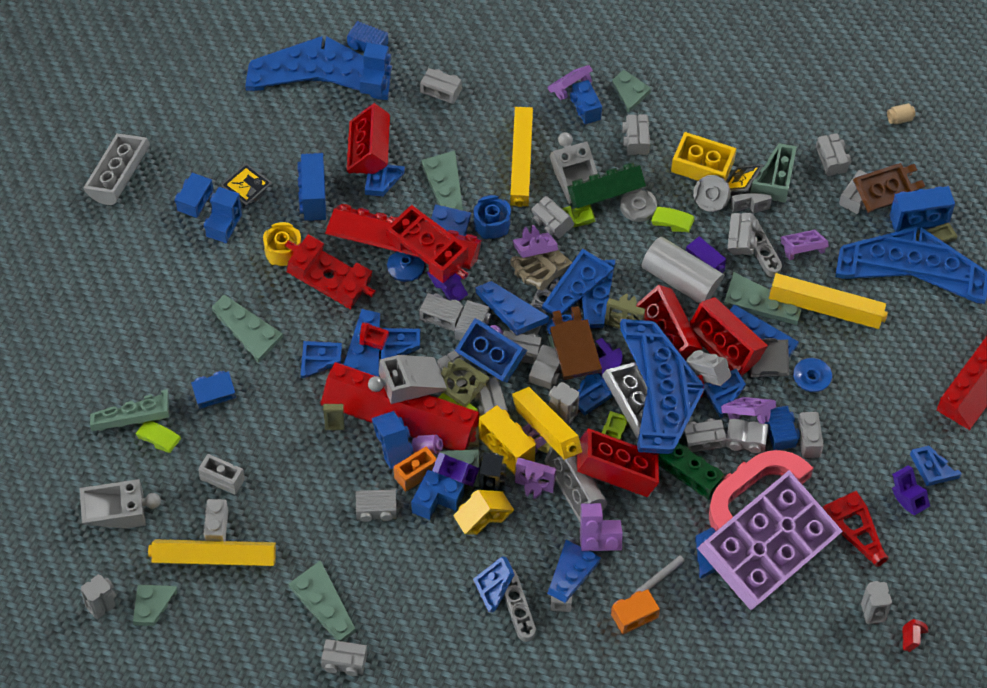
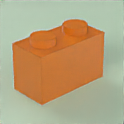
[394,446,437,492]
[611,589,660,634]

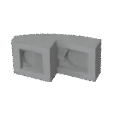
[730,193,772,213]

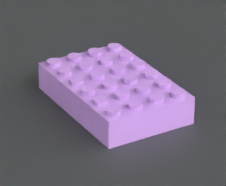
[697,470,843,610]

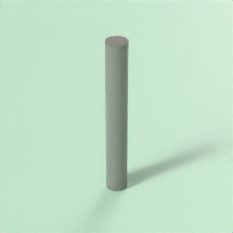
[635,555,685,592]

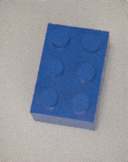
[298,153,326,221]
[889,186,955,232]
[455,318,527,383]

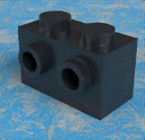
[479,453,507,491]

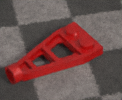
[822,491,889,567]

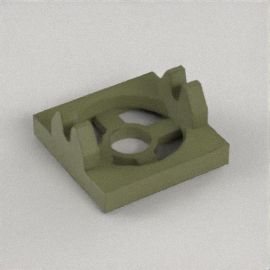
[605,294,645,329]
[441,357,489,407]

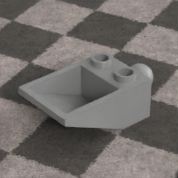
[549,132,597,204]
[368,355,447,404]
[80,479,161,528]

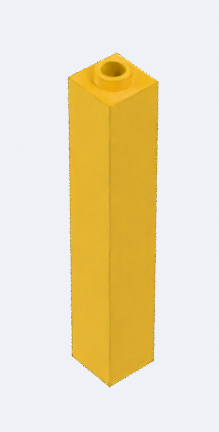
[510,107,533,207]
[768,273,888,329]
[512,387,582,460]
[148,539,276,566]

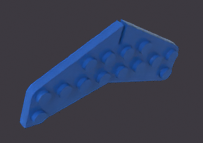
[245,36,391,100]
[835,227,987,304]
[620,319,705,454]

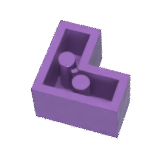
[580,503,622,551]

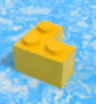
[453,490,514,535]

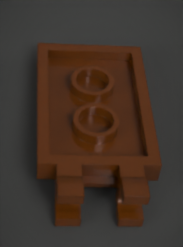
[853,163,925,213]
[550,306,602,380]

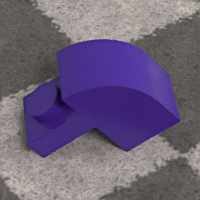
[427,271,468,301]
[595,338,623,378]
[432,452,480,487]
[892,465,930,515]

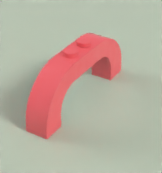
[709,450,813,531]

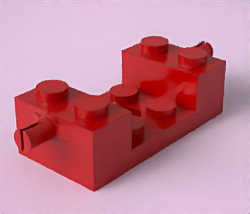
[386,205,469,283]
[284,234,376,310]

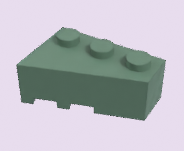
[750,143,797,203]

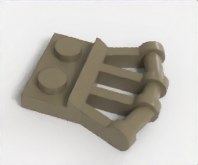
[510,250,572,291]

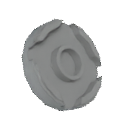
[694,175,731,212]
[620,188,657,222]

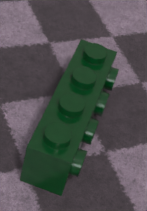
[567,162,646,208]
[657,443,724,500]

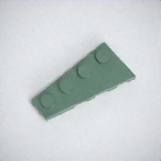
[421,150,463,211]
[724,272,802,325]
[212,295,283,363]
[90,389,169,431]
[288,560,356,642]

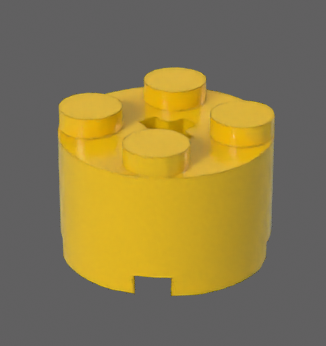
[263,222,301,266]

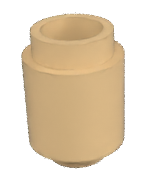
[887,103,915,125]

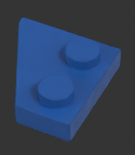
[365,165,405,197]

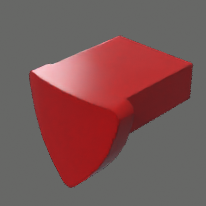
[360,322,389,350]
[902,619,928,652]

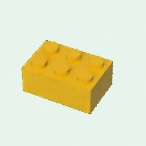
[671,132,737,181]
[479,405,536,475]

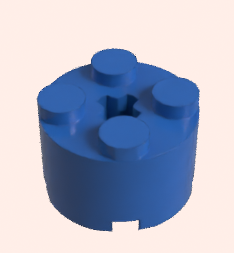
[473,195,511,239]

